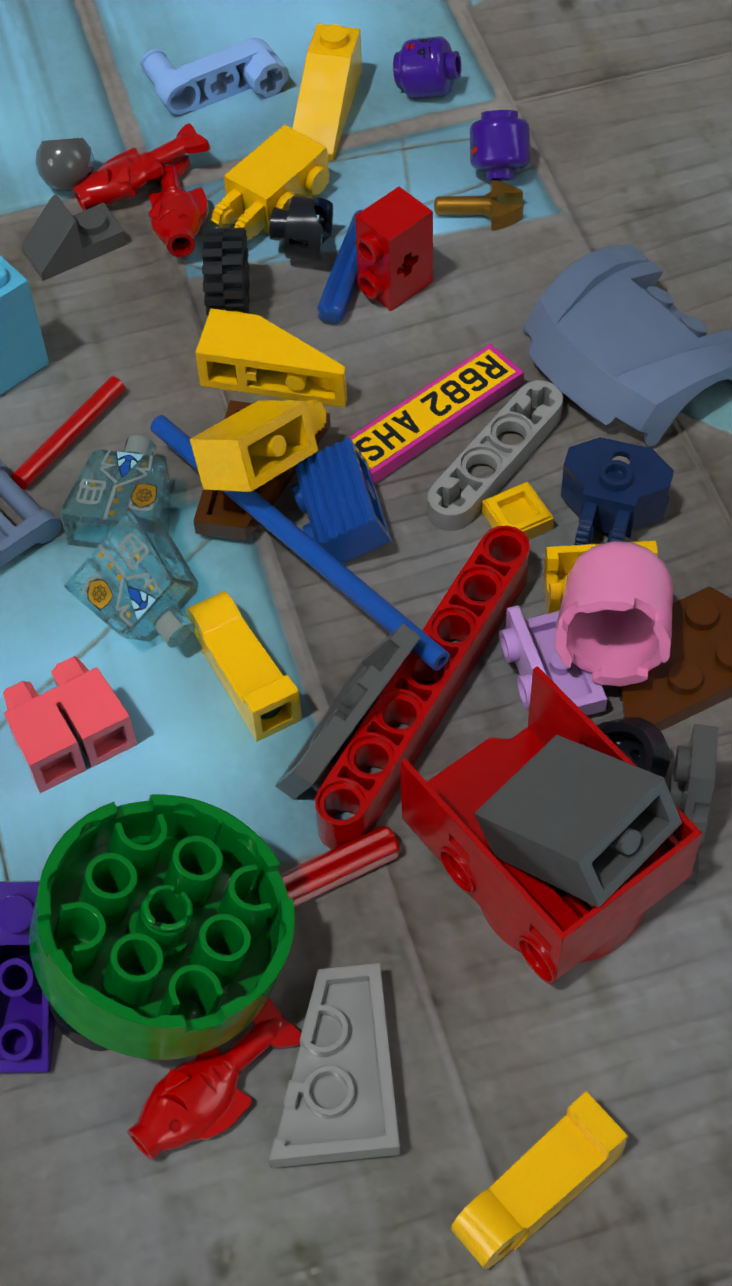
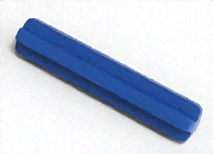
[317,209,362,325]

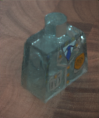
[59,435,172,558]
[64,510,198,648]

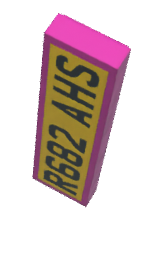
[348,344,524,484]

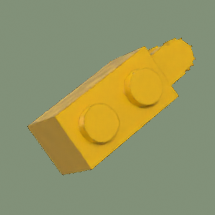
[211,124,330,242]
[190,400,327,492]

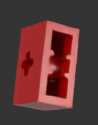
[355,186,433,311]

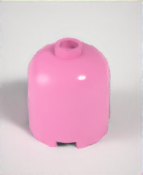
[555,541,673,686]

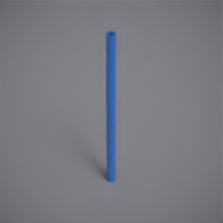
[150,415,450,671]

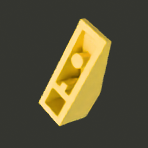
[292,24,362,161]
[195,308,347,408]

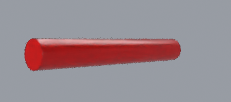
[11,376,125,490]

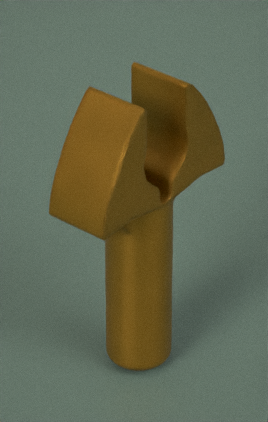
[434,180,524,231]

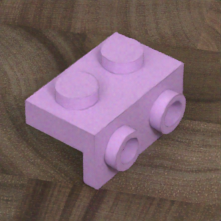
[499,605,607,715]

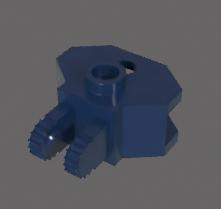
[561,437,674,545]

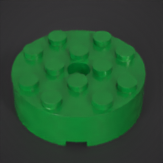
[29,794,295,1060]

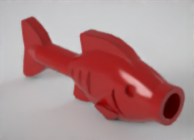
[72,123,210,211]
[149,155,209,257]
[127,997,301,1161]

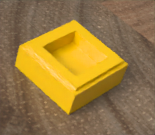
[481,481,554,539]

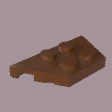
[618,586,732,731]

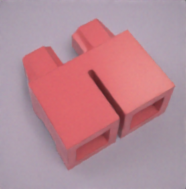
[3,656,137,793]

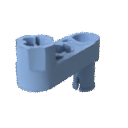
[140,38,289,115]

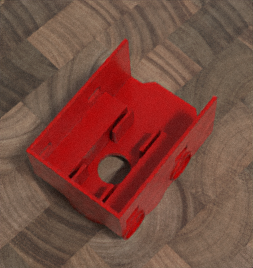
[401,666,703,984]

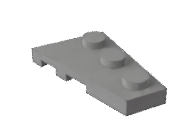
[269,963,400,1168]

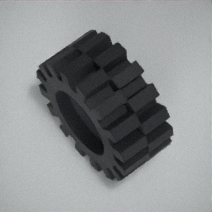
[202,228,250,316]

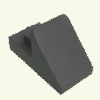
[21,194,127,281]

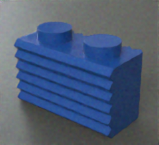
[291,438,392,563]

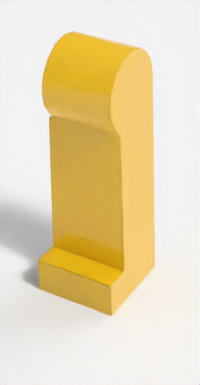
[186,591,302,742]
[450,1091,628,1270]

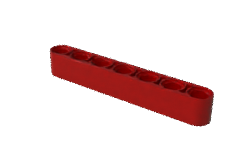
[315,525,530,850]

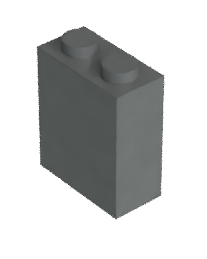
[474,735,682,908]

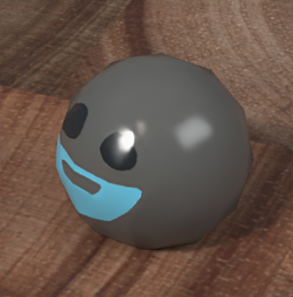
[36,138,94,192]

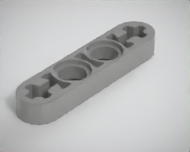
[428,380,563,531]

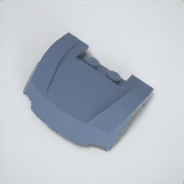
[522,244,732,446]

